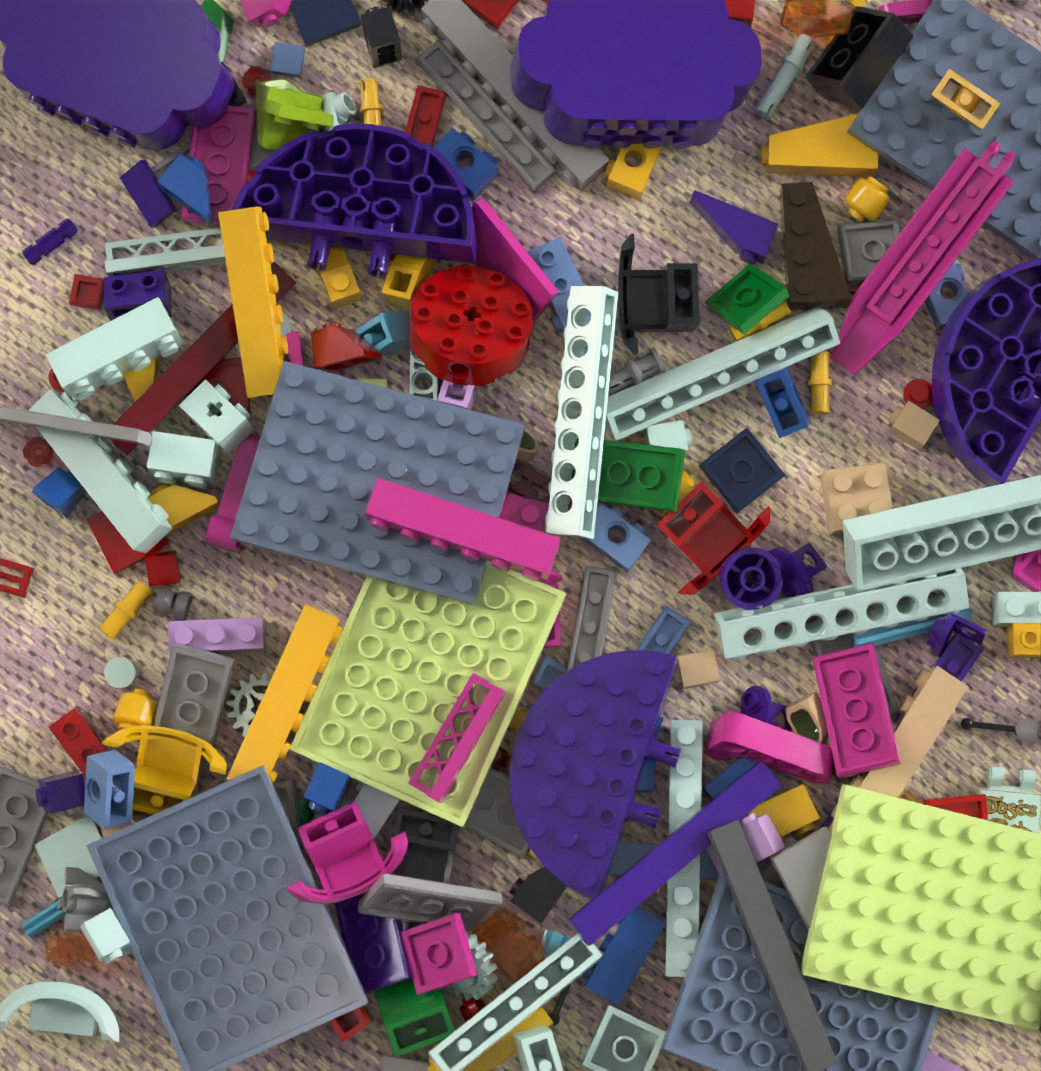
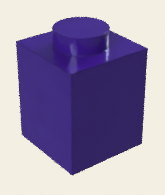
[36,771,85,814]

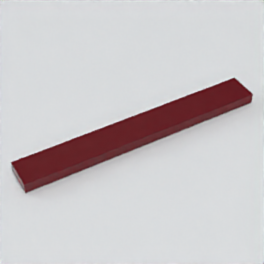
[110,261,297,456]

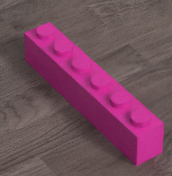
[365,478,560,582]

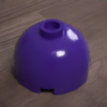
[719,548,783,610]

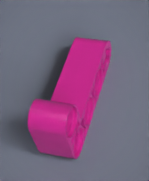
[206,433,261,554]
[704,712,834,784]

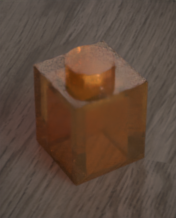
[45,930,95,966]

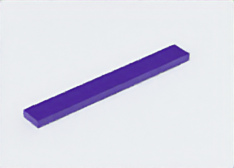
[568,760,782,946]

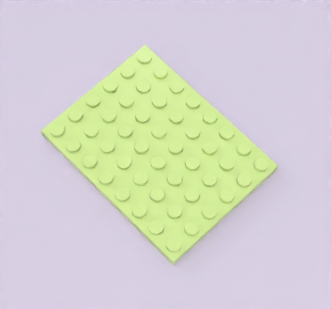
[290,560,567,827]
[800,784,1041,1031]

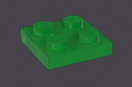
[705,264,790,334]

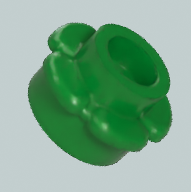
[298,798,315,824]

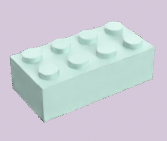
[45,297,184,400]

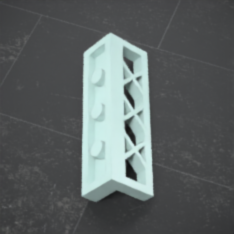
[104,227,226,277]

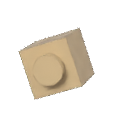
[888,401,940,451]
[673,649,720,690]

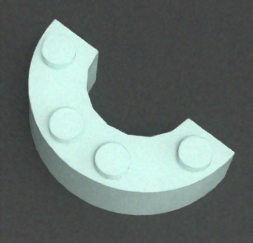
[80,908,133,964]

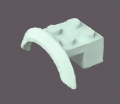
[0,982,119,1042]

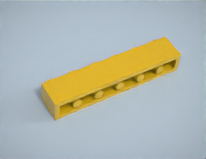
[218,207,288,398]
[226,604,343,784]

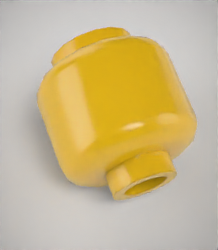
[844,176,890,223]
[113,689,158,731]

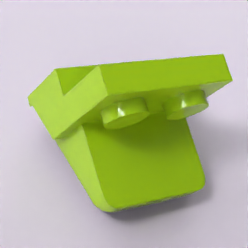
[255,78,334,151]

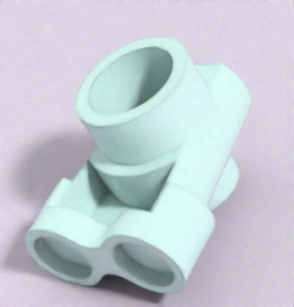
[320,92,356,131]

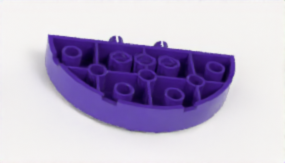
[232,124,477,278]
[932,259,1041,487]
[510,650,681,900]

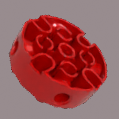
[409,264,533,386]

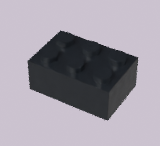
[805,6,914,109]

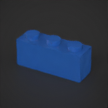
[582,906,666,1006]

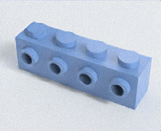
[527,237,591,355]

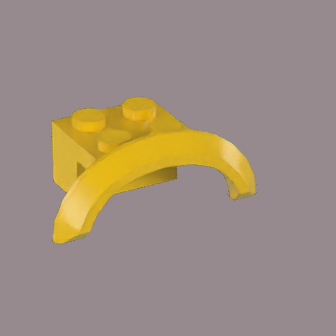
[102,725,227,815]

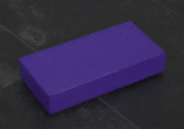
[120,160,177,228]

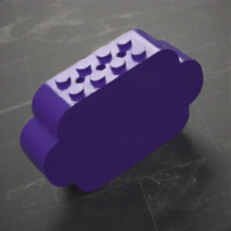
[0,0,234,150]
[510,0,762,149]

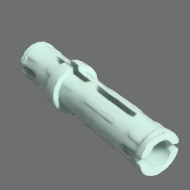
[753,34,817,120]

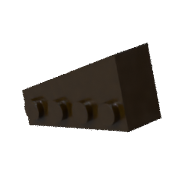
[780,182,851,311]

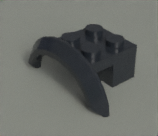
[618,234,700,355]
[390,808,460,884]

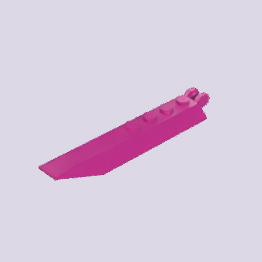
[830,141,1016,375]

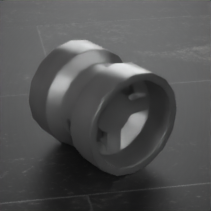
[153,585,193,621]

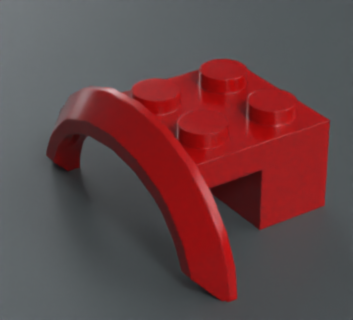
[656,481,771,594]

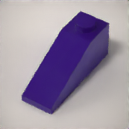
[690,190,779,265]

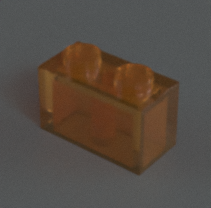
[780,0,855,38]
[471,908,545,984]

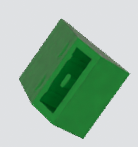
[374,979,456,1057]

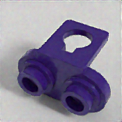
[768,543,827,598]
[926,613,987,658]
[740,686,792,732]

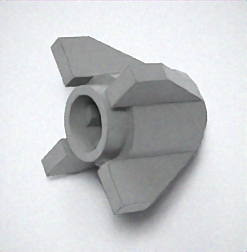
[57,867,111,932]

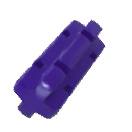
[22,218,78,265]

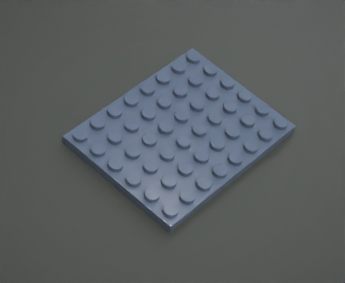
[847,0,1041,260]
[230,361,525,606]
[86,765,369,1071]
[660,869,940,1071]

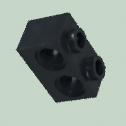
[361,6,402,68]

